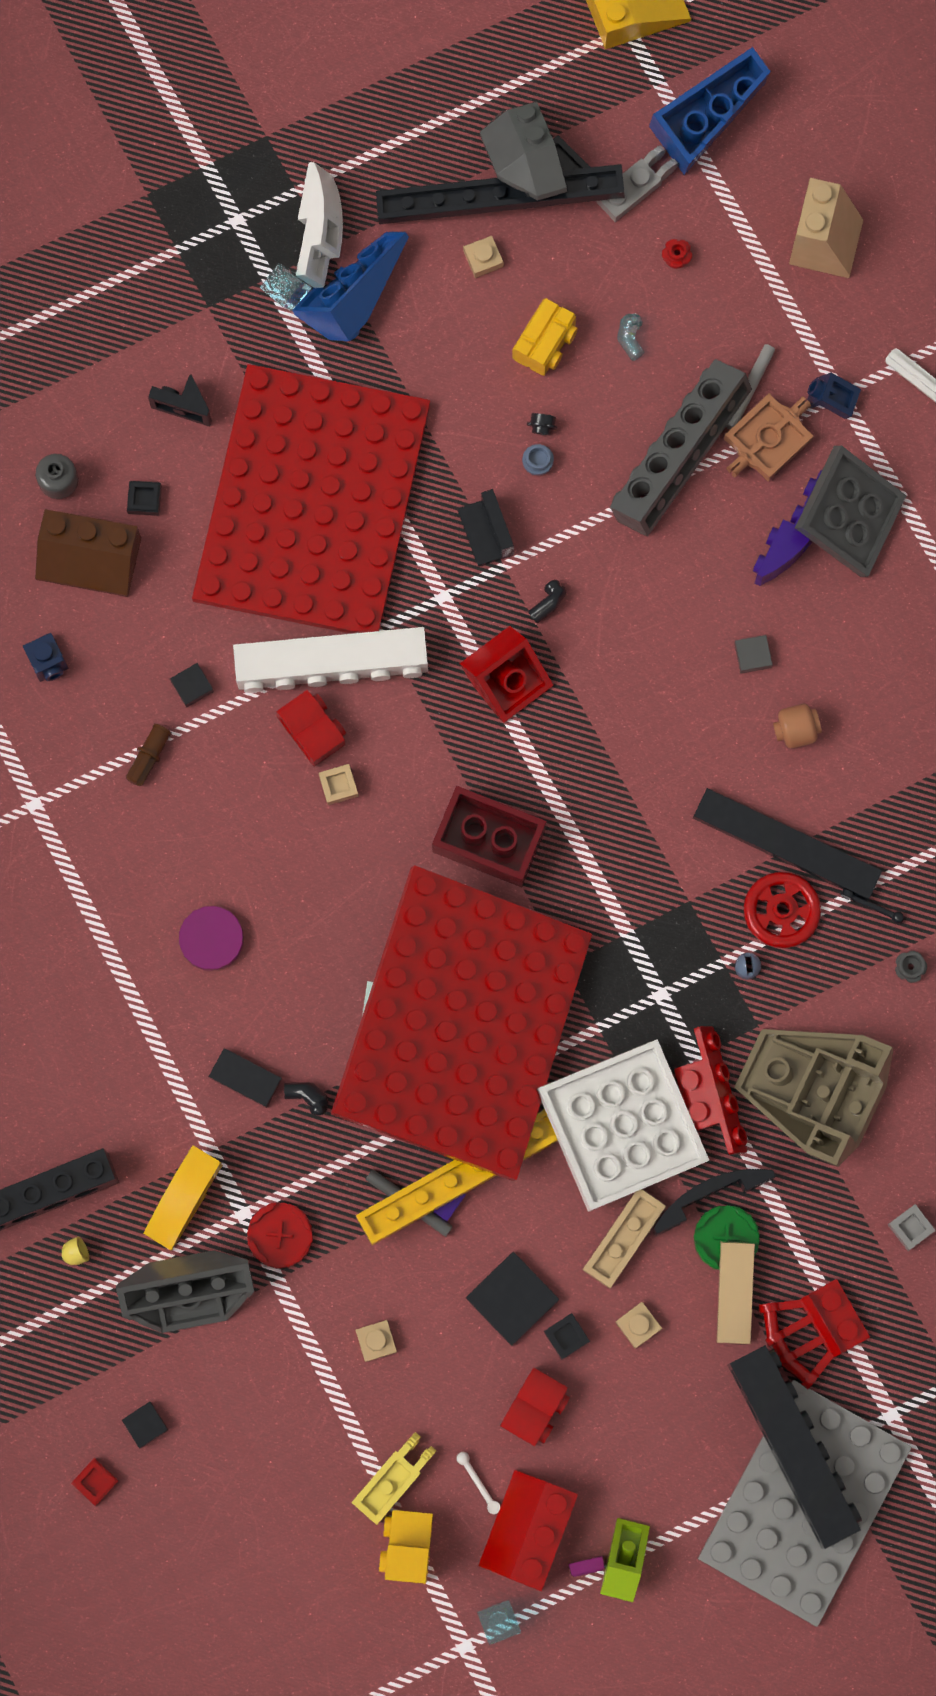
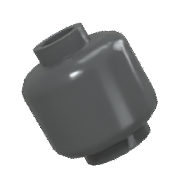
[35,454,79,499]

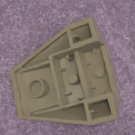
[734,1029,893,1167]

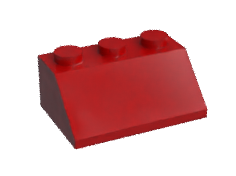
[478,1470,578,1592]

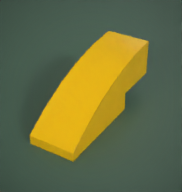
[143,1146,223,1251]

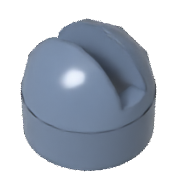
[735,953,761,980]

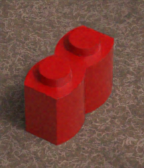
[276,690,346,767]
[500,1367,570,1447]

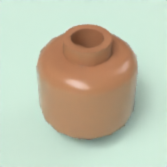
[773,703,822,749]

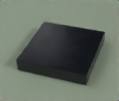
[466,1252,559,1346]

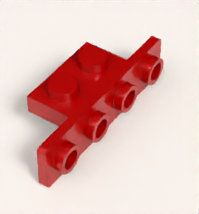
[674,1026,747,1155]

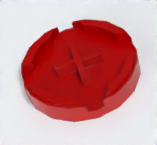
[247,1203,313,1269]

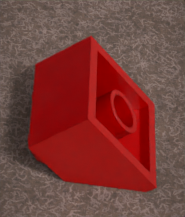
[459,626,553,723]

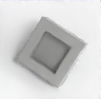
[888,1204,936,1251]

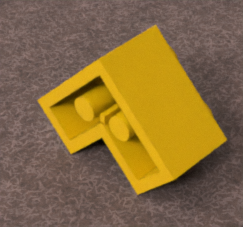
[379,1510,433,1584]

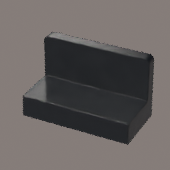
[458,489,514,567]

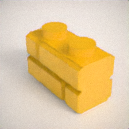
[512,298,578,376]

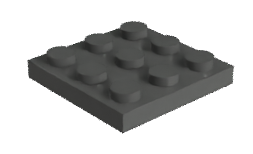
[795,445,907,577]

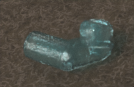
[617,313,644,361]

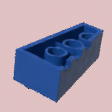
[649,47,771,175]

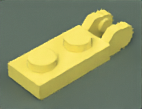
[351,1432,436,1525]

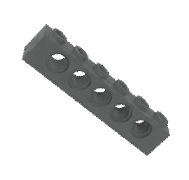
[610,359,752,537]

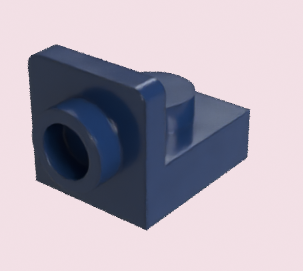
[807,372,861,419]
[23,633,69,682]

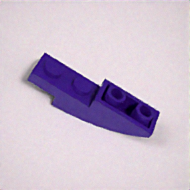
[753,470,822,586]

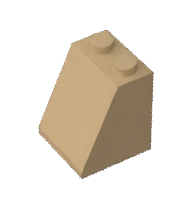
[789,178,863,278]

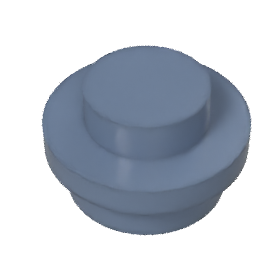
[522,444,554,476]

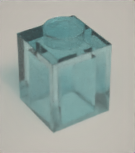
[260,263,312,312]
[477,1599,521,1645]

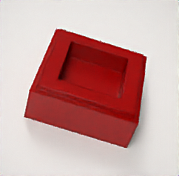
[71,1458,119,1506]

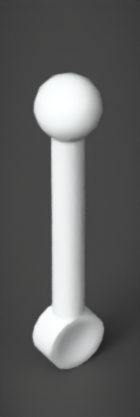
[457,1452,500,1514]

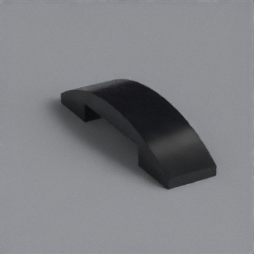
[653,1169,776,1237]

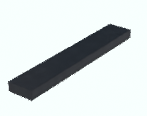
[693,788,882,900]

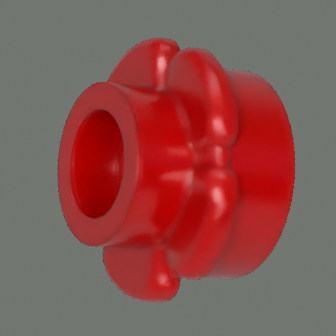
[662,239,693,269]

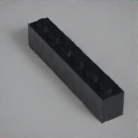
[727,1345,862,1549]

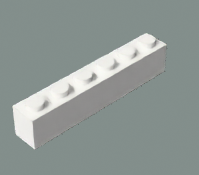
[233,627,428,693]

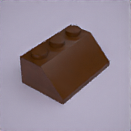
[35,509,141,597]

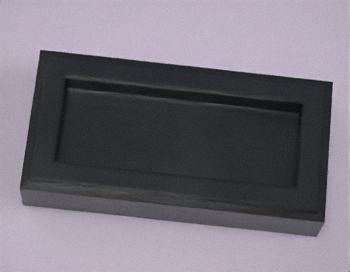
[208,1048,282,1108]

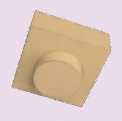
[463,236,504,278]
[318,764,359,805]
[615,1302,662,1349]
[356,1320,397,1363]

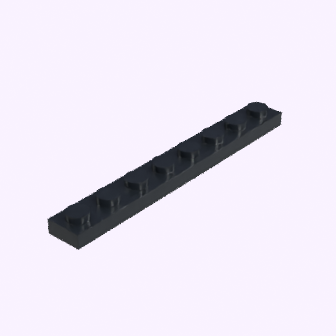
[376,164,625,225]

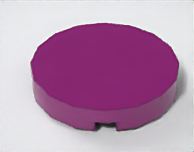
[179,906,243,971]

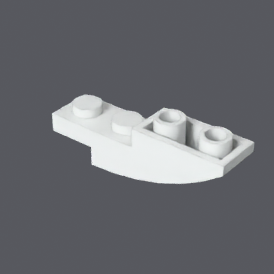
[296,162,343,288]

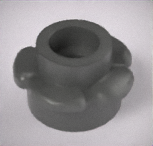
[895,951,927,983]

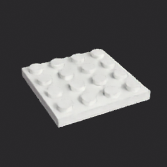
[537,1039,709,1212]

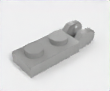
[596,145,679,222]

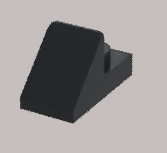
[148,374,212,427]

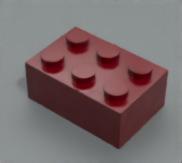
[432,786,547,888]

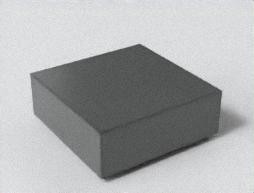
[734,635,772,674]

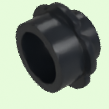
[527,413,557,436]

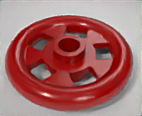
[744,872,821,948]

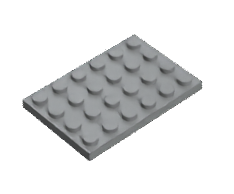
[697,1380,912,1627]

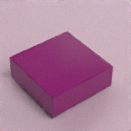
[568,1556,605,1577]

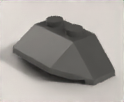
[480,102,567,200]
[116,1250,254,1333]

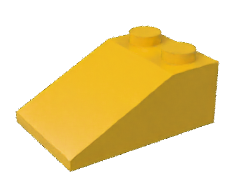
[586,0,691,50]

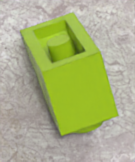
[600,1518,650,1602]

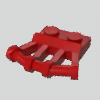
[759,1279,870,1390]

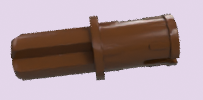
[126,723,172,786]

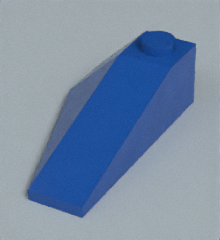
[292,232,409,342]

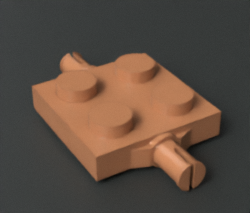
[724,394,813,482]

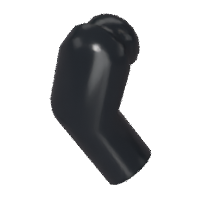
[528,579,566,623]
[284,1082,328,1115]

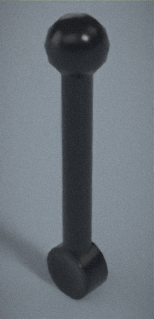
[841,889,904,924]

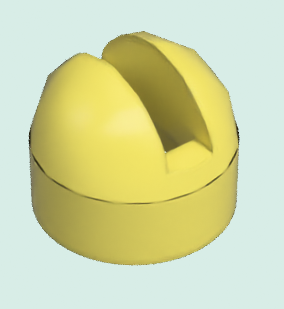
[62,1236,89,1265]

